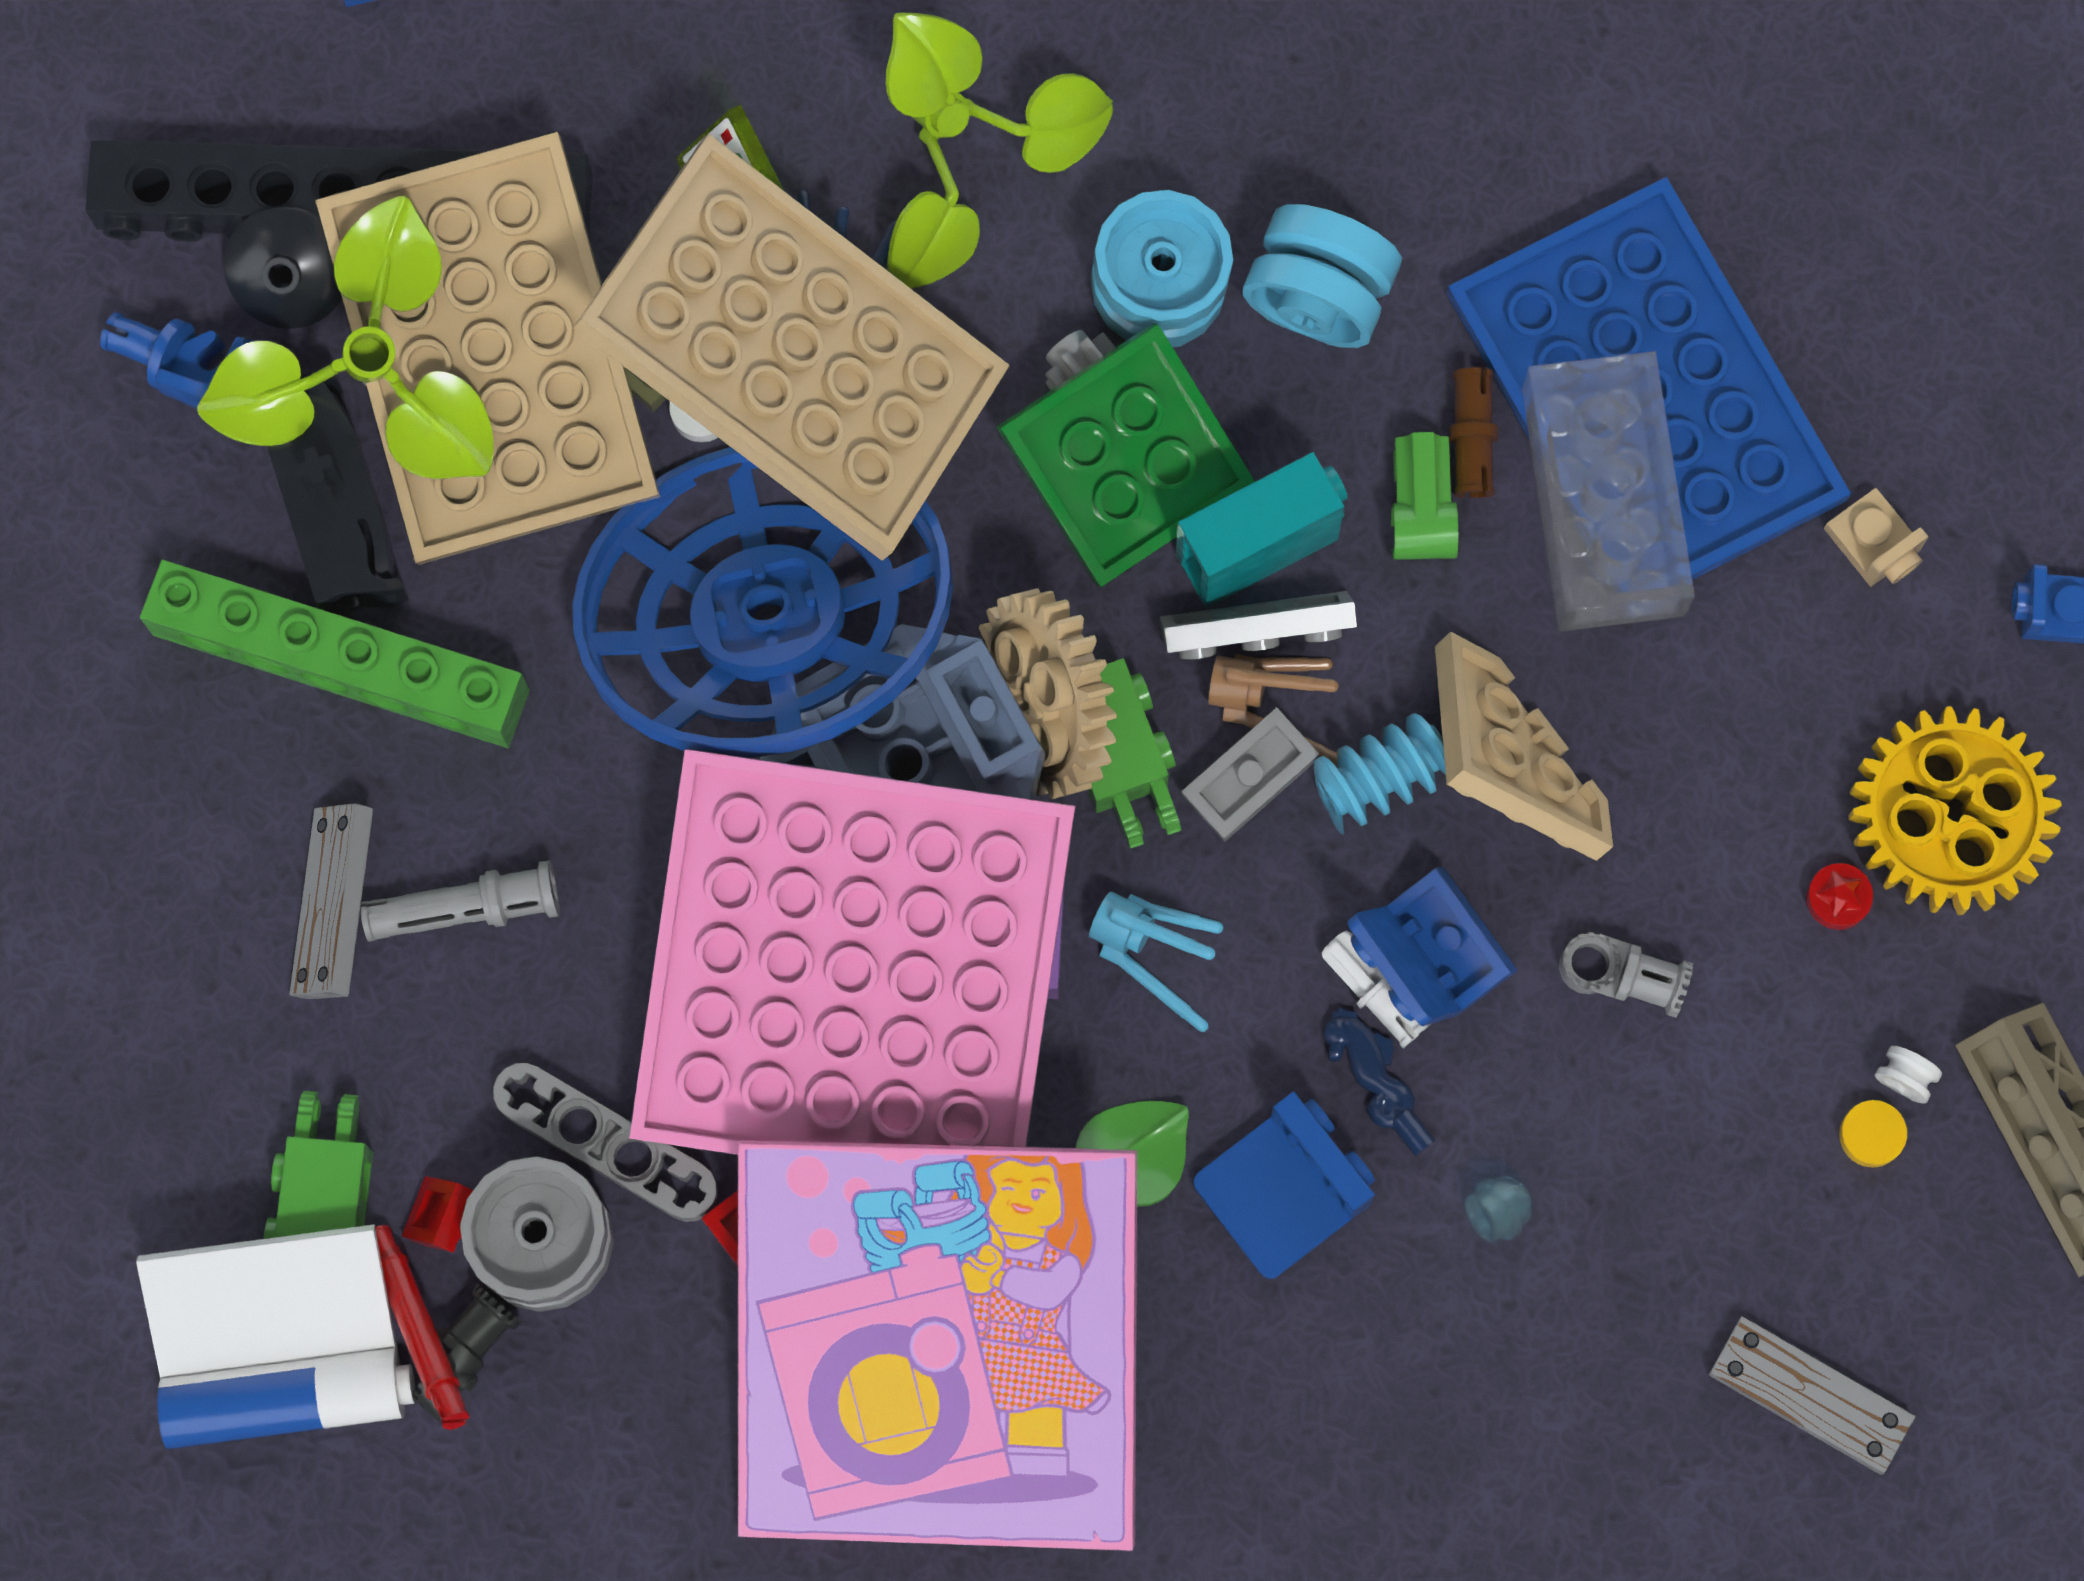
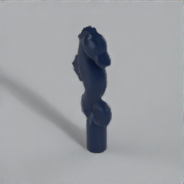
[1323,1008,1435,1157]

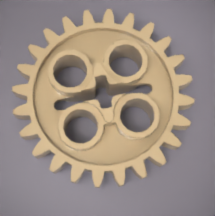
[979,588,1117,799]

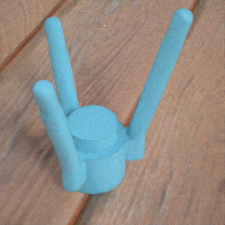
[1089,891,1223,1032]

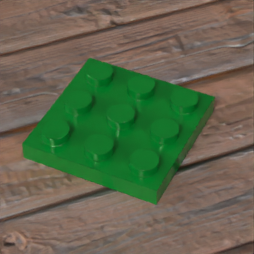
[996,323,1255,587]

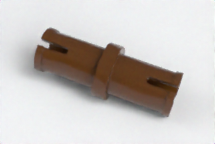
[1449,367,1499,498]

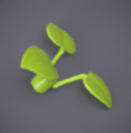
[885,13,1113,289]
[197,196,494,479]

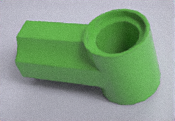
[1391,432,1458,560]

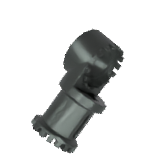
[412,1285,522,1422]

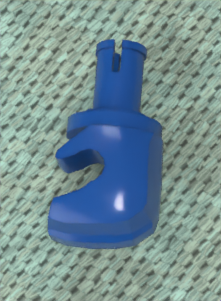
[100,312,254,409]

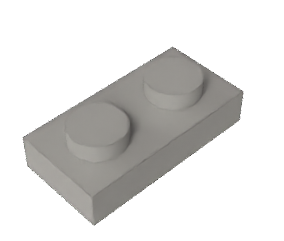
[1181,707,1320,842]

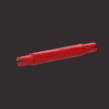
[375,1225,470,1430]

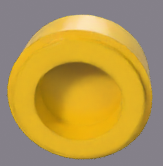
[1839,1100,1907,1167]

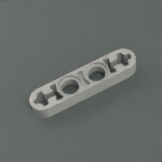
[493,1063,718,1222]

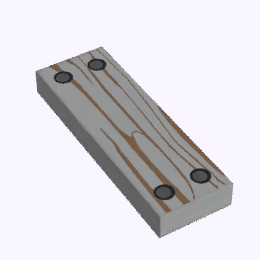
[289,803,373,999]
[1708,1316,1916,1475]

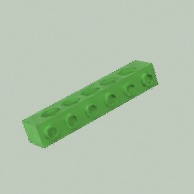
[140,559,530,749]

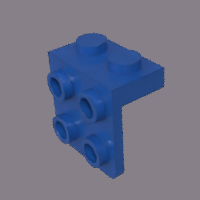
[1347,867,1518,1026]
[1193,1091,1375,1279]

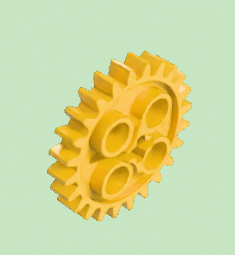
[1848,706,2062,915]

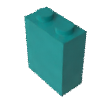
[1176,452,1348,608]

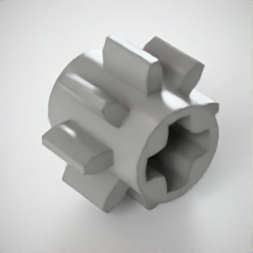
[1045,330,1116,390]

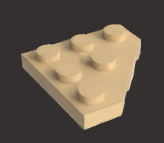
[1435,632,1613,861]

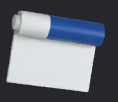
[136,1225,415,1450]

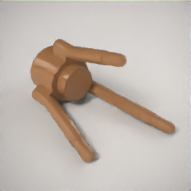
[1208,654,1338,766]

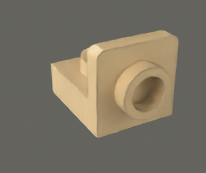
[1824,488,1929,587]

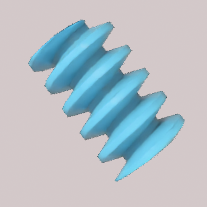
[1314,713,1446,835]

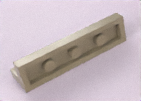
[1955,1003,2084,1277]

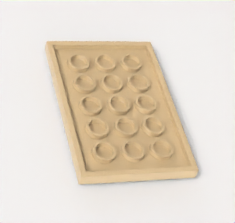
[316,132,661,565]
[573,134,1010,560]

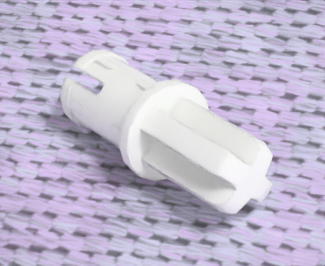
[1322,931,1431,1049]

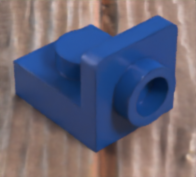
[2011,564,2084,644]

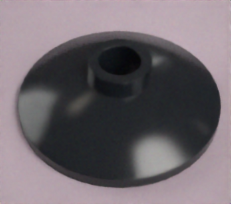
[224,206,342,329]

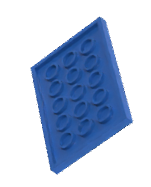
[1446,177,1851,614]

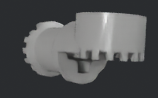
[1559,932,1693,1018]

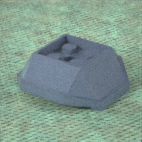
[759,624,1045,800]

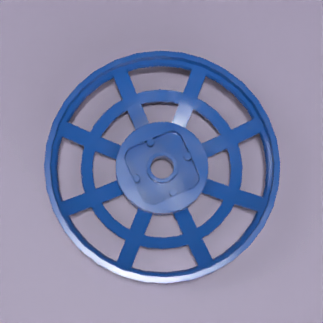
[572,447,953,757]

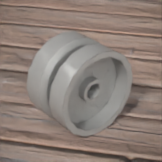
[460,1157,614,1312]

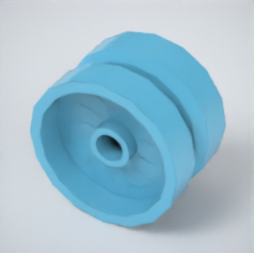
[1090,190,1233,347]
[1242,204,1402,348]

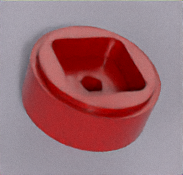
[1806,863,1873,930]

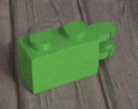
[1087,658,1181,849]
[264,1091,374,1239]

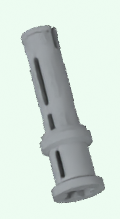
[361,860,560,942]

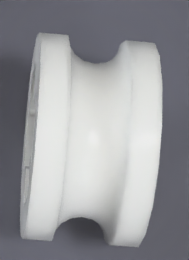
[1875,1046,1942,1104]

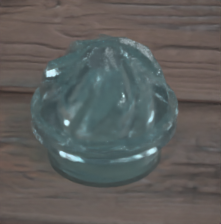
[1465,1177,1532,1243]

